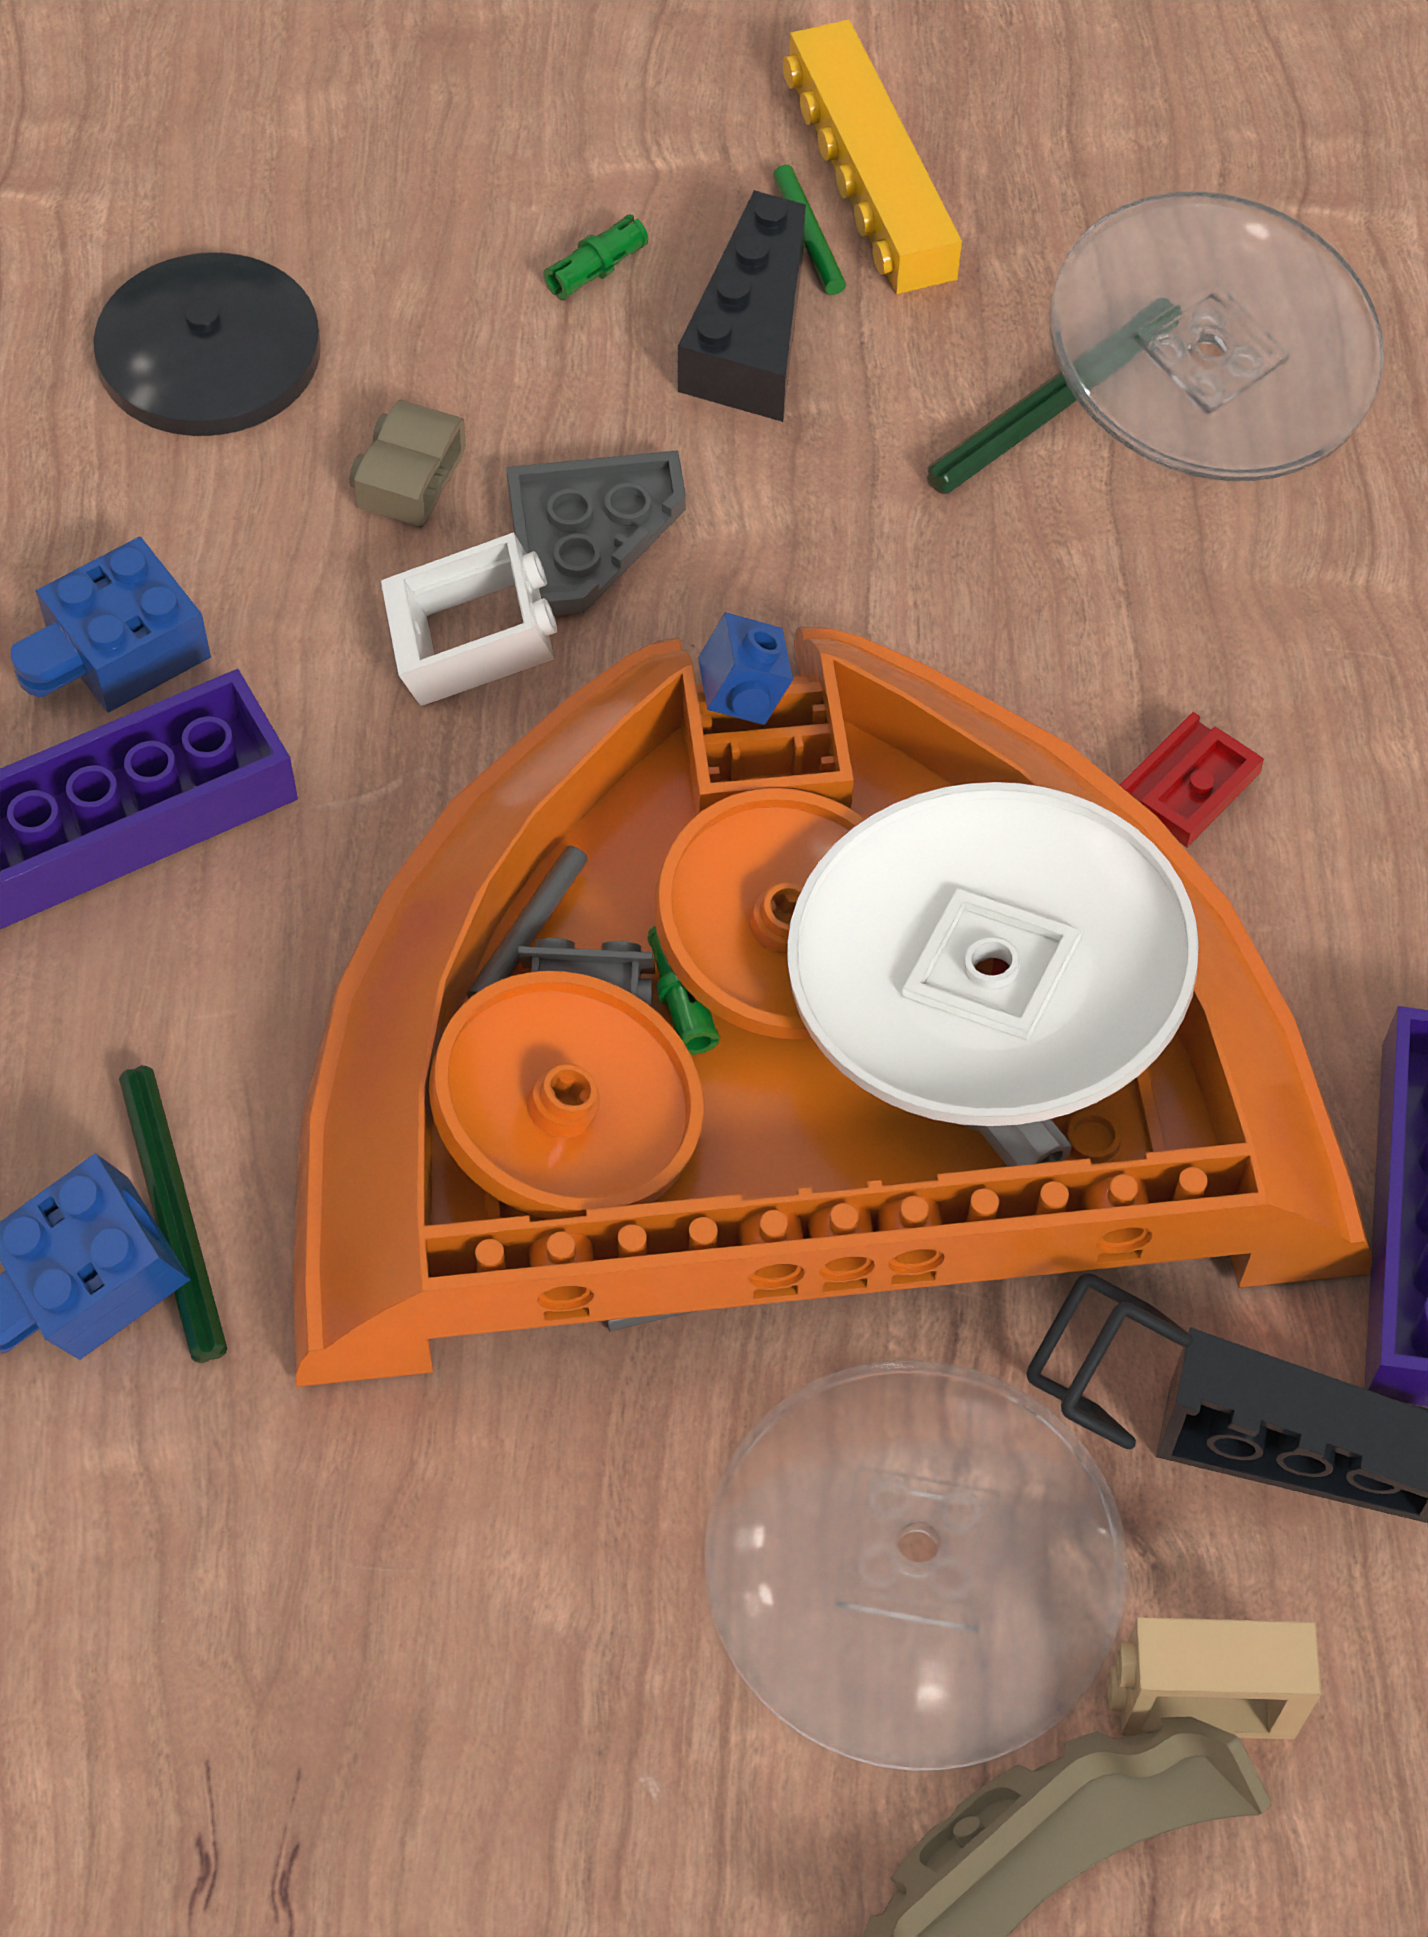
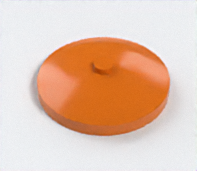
[654,788,866,1040]
[429,971,704,1220]

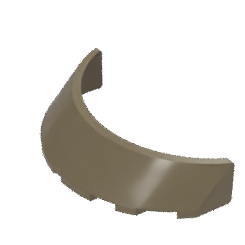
[863,1717,1271,1937]

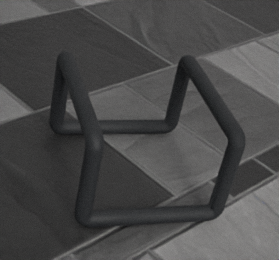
[1026,1273,1193,1449]

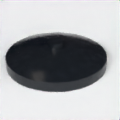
[93,253,321,436]

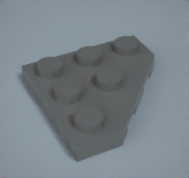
[506,450,686,616]

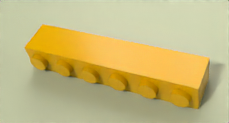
[782,19,962,295]

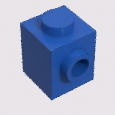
[698,612,793,725]

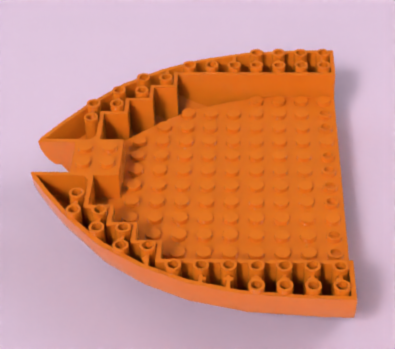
[292,626,1373,1387]

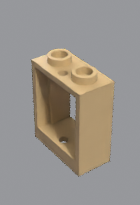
[1107,1617,1321,1740]

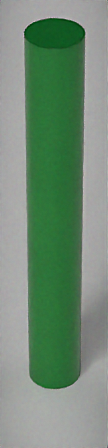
[773,165,846,295]

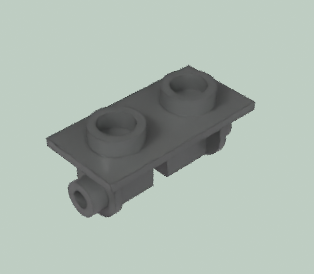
[518,938,655,1006]

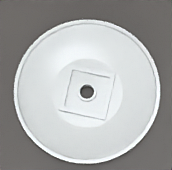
[788,782,1199,1126]

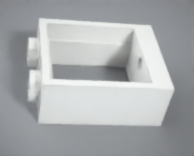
[381,532,557,706]

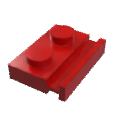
[1119,712,1264,848]

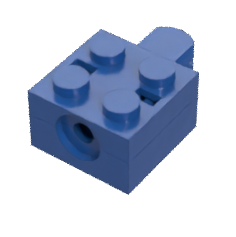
[11,536,211,713]
[0,1153,191,1360]

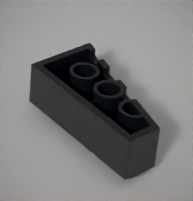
[678,190,806,422]
[1156,1327,1428,1523]

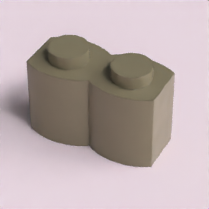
[349,399,466,527]

